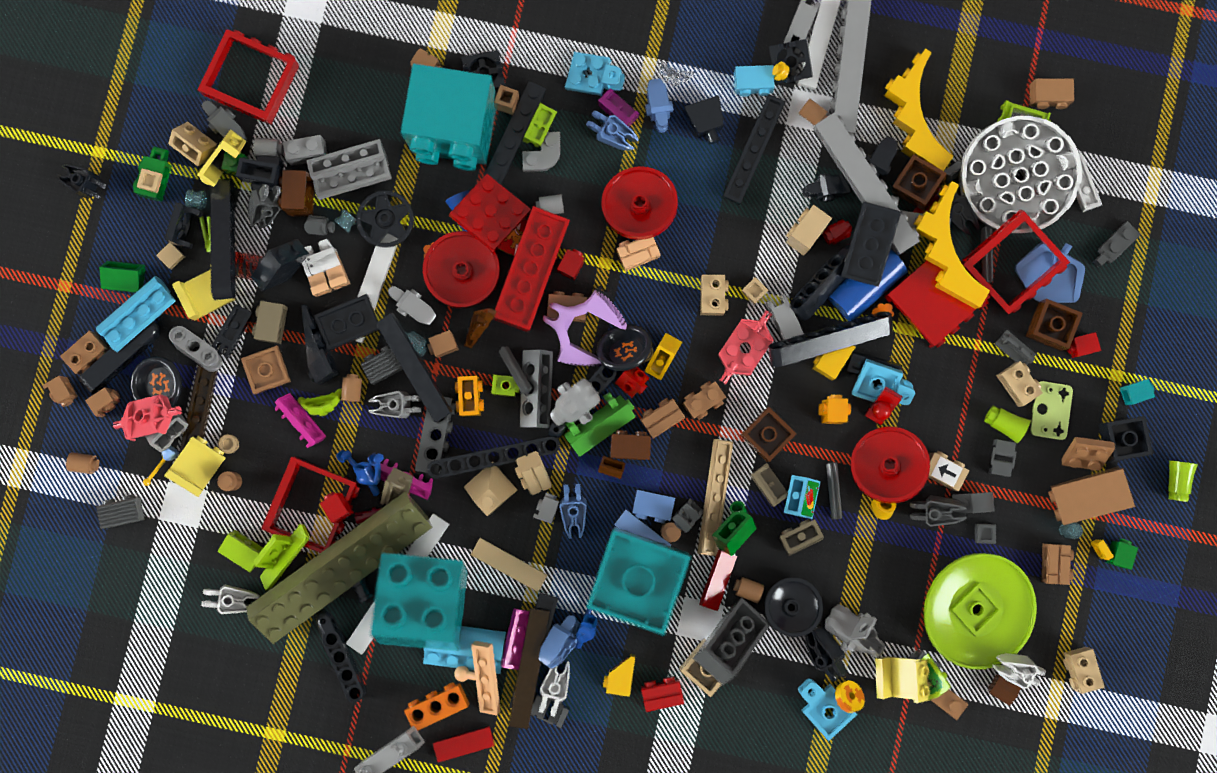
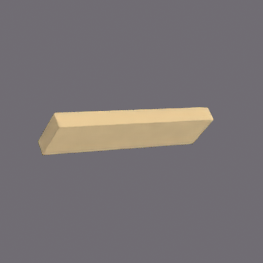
[471,538,547,592]

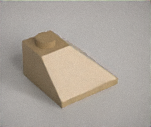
[464,461,518,516]

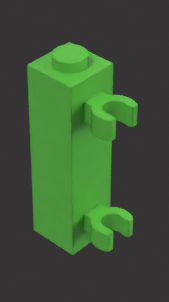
[564,392,636,457]

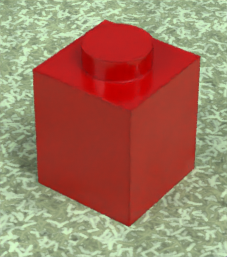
[557,249,585,281]
[1067,332,1101,358]
[320,492,354,524]

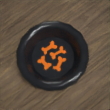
[596,324,653,371]
[130,356,182,407]

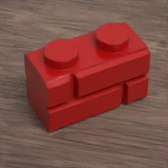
[641,676,684,712]

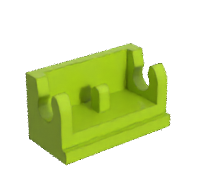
[523,103,557,148]
[217,530,263,572]

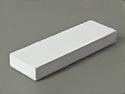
[1076,152,1102,212]

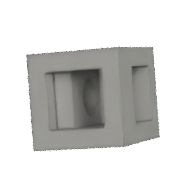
[533,493,560,524]

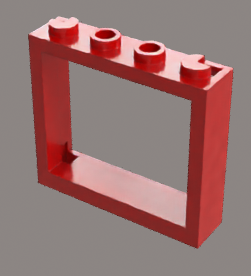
[198,29,300,125]
[960,209,1070,314]
[261,457,360,553]

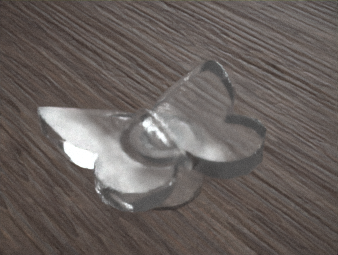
[659,60,695,86]

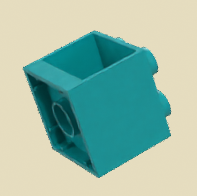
[401,63,496,171]
[586,527,691,635]
[370,553,468,651]

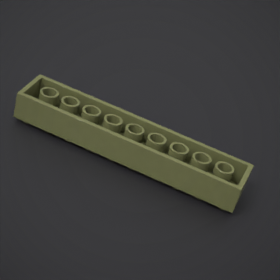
[246,491,433,644]

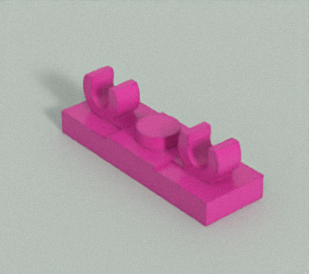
[275,393,327,448]
[381,459,433,500]
[501,608,529,670]

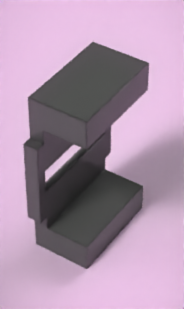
[988,439,1016,477]
[531,694,569,728]

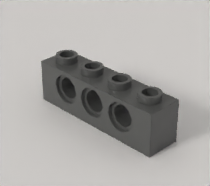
[520,350,553,428]
[415,397,456,475]

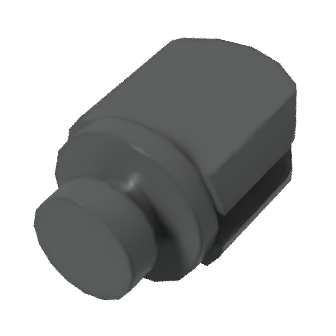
[304,215,335,235]

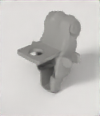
[550,378,600,425]
[825,604,885,658]

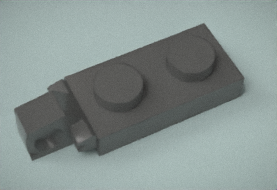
[1093,221,1141,267]

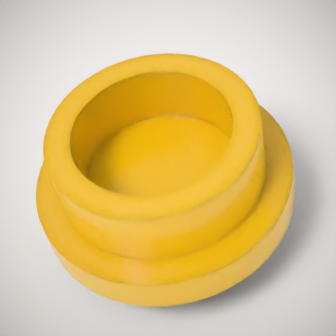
[772,61,789,81]

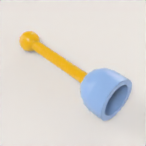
[143,445,179,486]

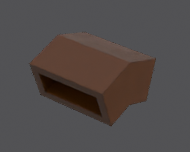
[598,456,626,479]
[988,674,1021,706]

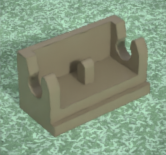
[750,463,788,507]
[380,468,413,505]

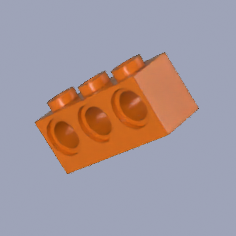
[404,682,470,731]

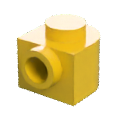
[871,500,896,520]

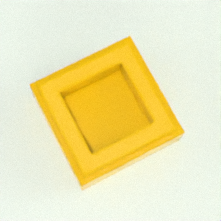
[1091,539,1114,560]

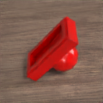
[865,387,903,425]

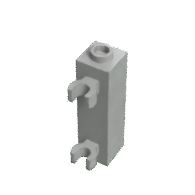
[354,726,425,773]

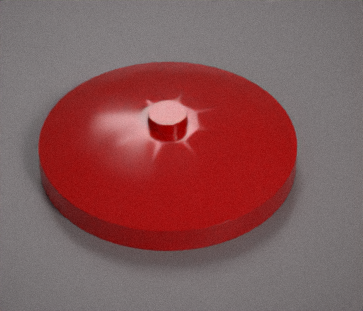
[601,166,678,240]
[423,231,500,308]
[851,427,930,503]

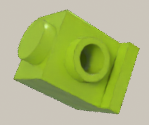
[491,374,520,397]

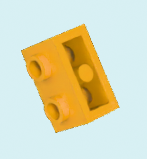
[455,376,484,417]
[818,395,851,424]

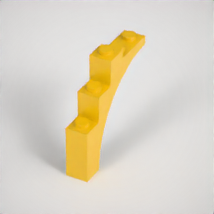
[884,48,954,171]
[913,181,990,309]

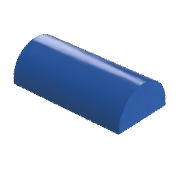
[828,249,907,321]

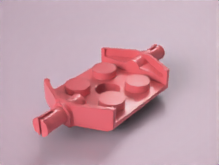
[718,311,774,384]
[113,395,182,441]

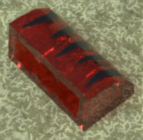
[235,252,264,280]

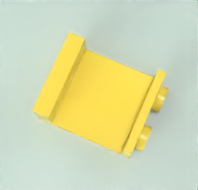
[197,129,246,187]
[172,265,235,321]
[164,436,226,497]
[875,656,930,703]

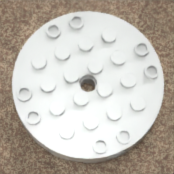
[959,116,1082,233]

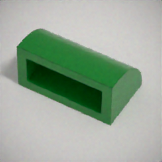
[99,261,145,292]

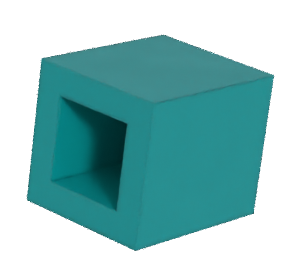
[1119,379,1155,405]

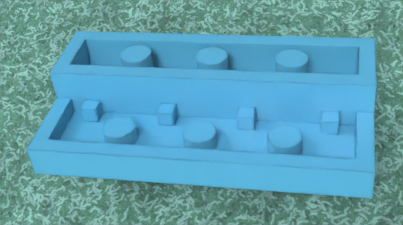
[96,276,176,352]
[423,626,506,674]

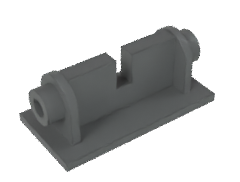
[995,330,1036,365]

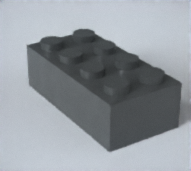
[693,598,770,685]

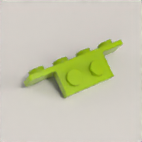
[254,524,310,590]

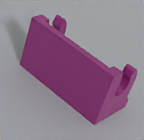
[598,88,640,127]

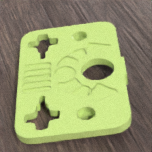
[1030,381,1073,440]

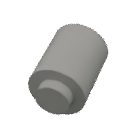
[253,138,284,157]
[536,194,564,214]

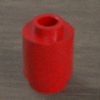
[822,219,852,245]

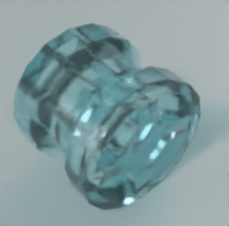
[185,189,207,210]
[334,209,357,233]

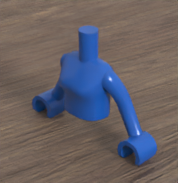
[336,450,384,496]
[575,608,598,649]

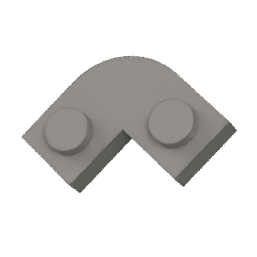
[522,132,560,172]

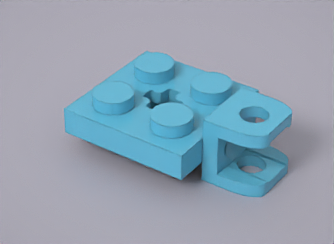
[565,52,625,96]
[852,359,915,405]
[798,678,857,741]

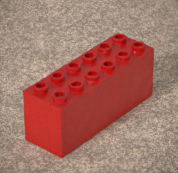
[493,206,570,332]

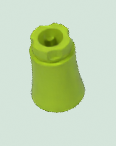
[984,405,1031,443]
[1168,460,1198,502]

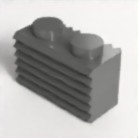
[360,345,403,385]
[96,495,145,529]

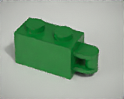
[133,146,172,202]

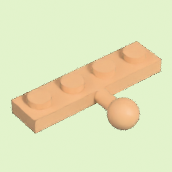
[454,641,501,716]

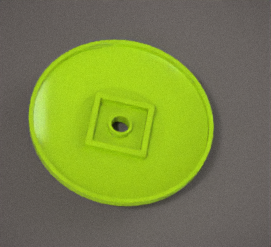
[924,553,1037,670]

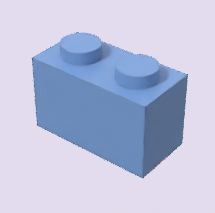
[632,490,675,524]

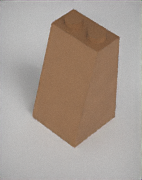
[1048,466,1135,525]

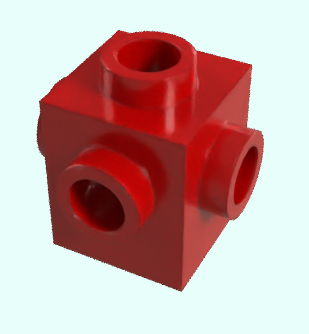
[615,367,650,398]

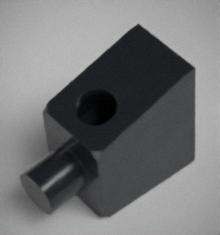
[683,95,724,144]

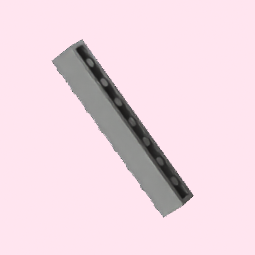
[830,0,871,135]
[813,112,920,255]

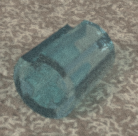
[1059,523,1083,539]

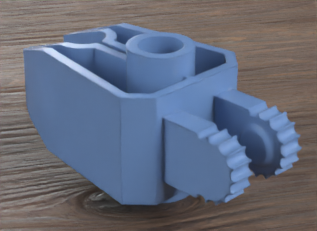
[645,78,673,133]
[586,110,639,151]
[559,484,587,539]
[539,615,581,669]

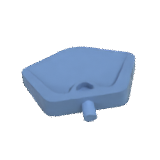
[1015,242,1085,303]

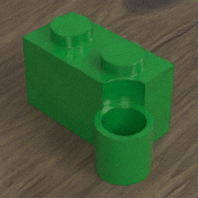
[712,501,756,557]

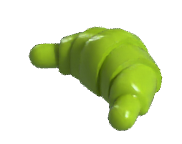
[298,388,342,416]

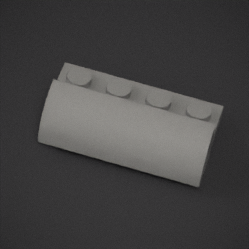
[306,139,392,200]

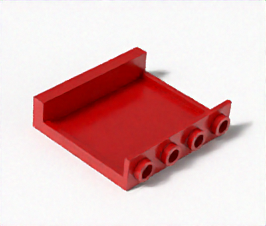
[884,260,991,348]

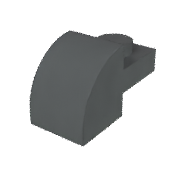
[952,492,995,513]
[671,498,703,533]

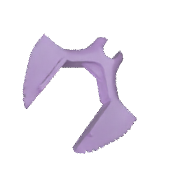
[543,290,627,367]

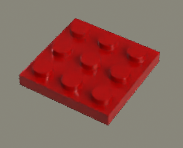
[449,174,531,252]

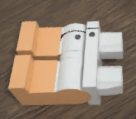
[302,239,351,297]

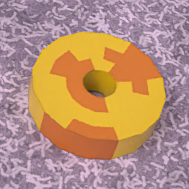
[835,680,865,713]

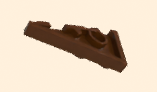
[464,309,496,348]

